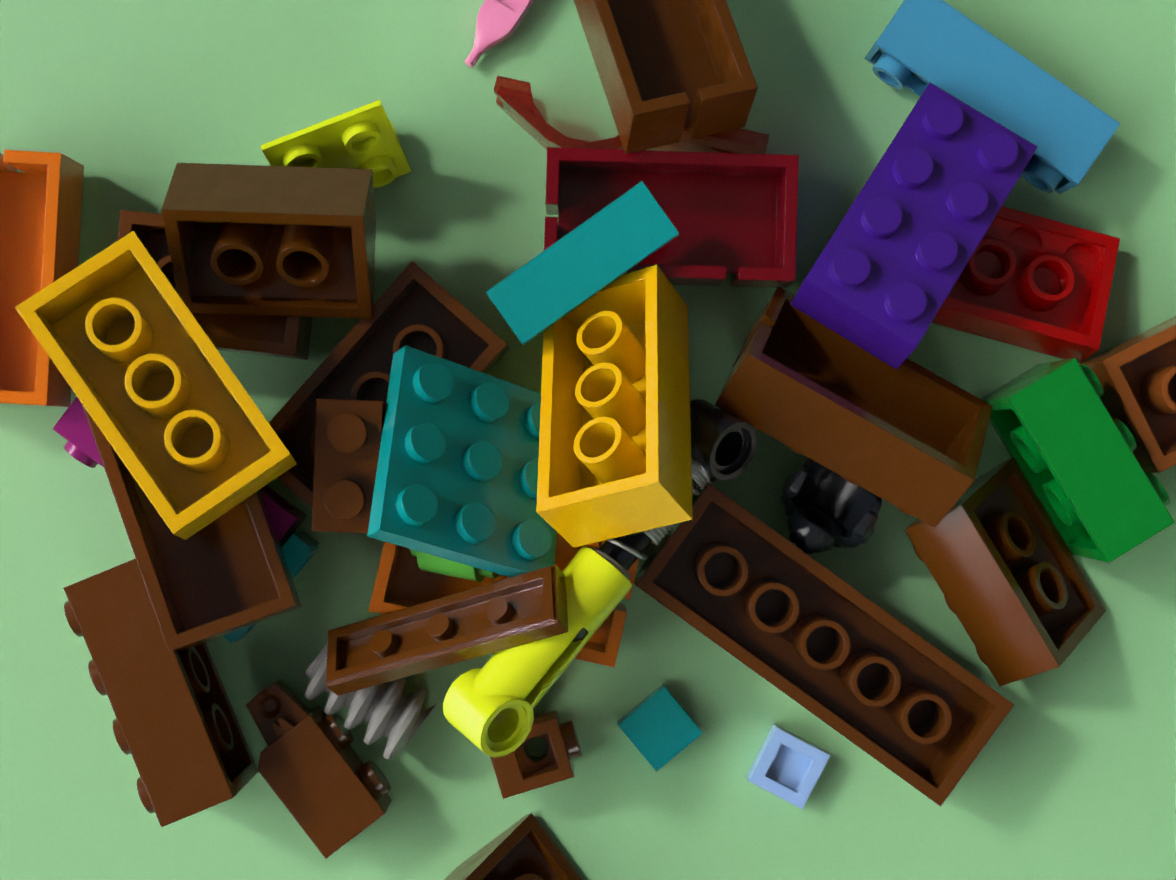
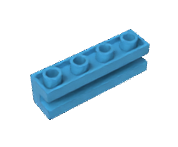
[864,0,1120,194]

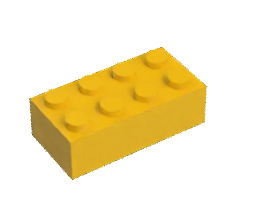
[15,231,297,540]
[536,264,693,548]

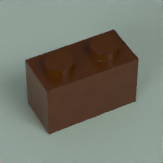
[311,399,386,533]

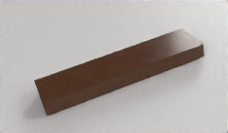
[326,565,568,696]

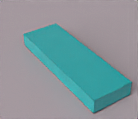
[486,181,679,346]

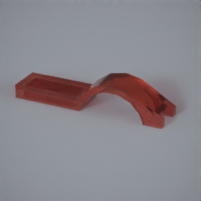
[494,76,769,154]

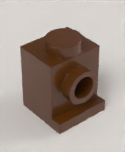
[490,709,582,799]

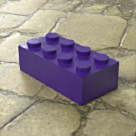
[790,82,1037,370]

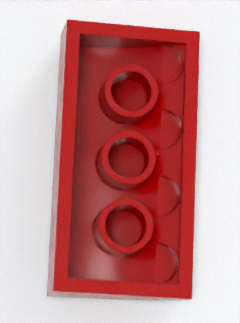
[932,206,1120,364]

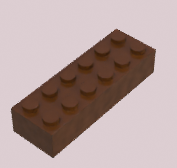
[634,483,1014,807]

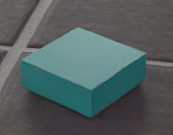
[617,684,703,772]

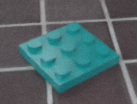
[367,345,557,577]

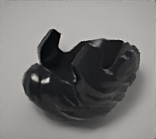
[781,458,882,554]

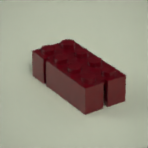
[544,147,799,288]

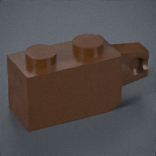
[246,680,392,859]

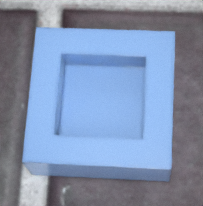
[746,724,830,809]

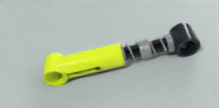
[443,399,756,758]

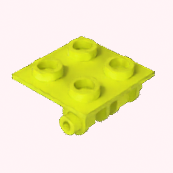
[260,100,412,188]

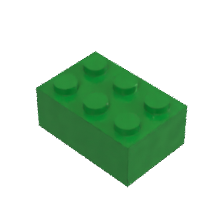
[981,358,1175,563]

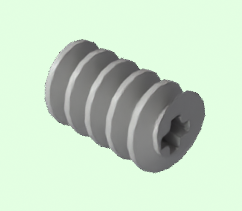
[300,644,436,760]

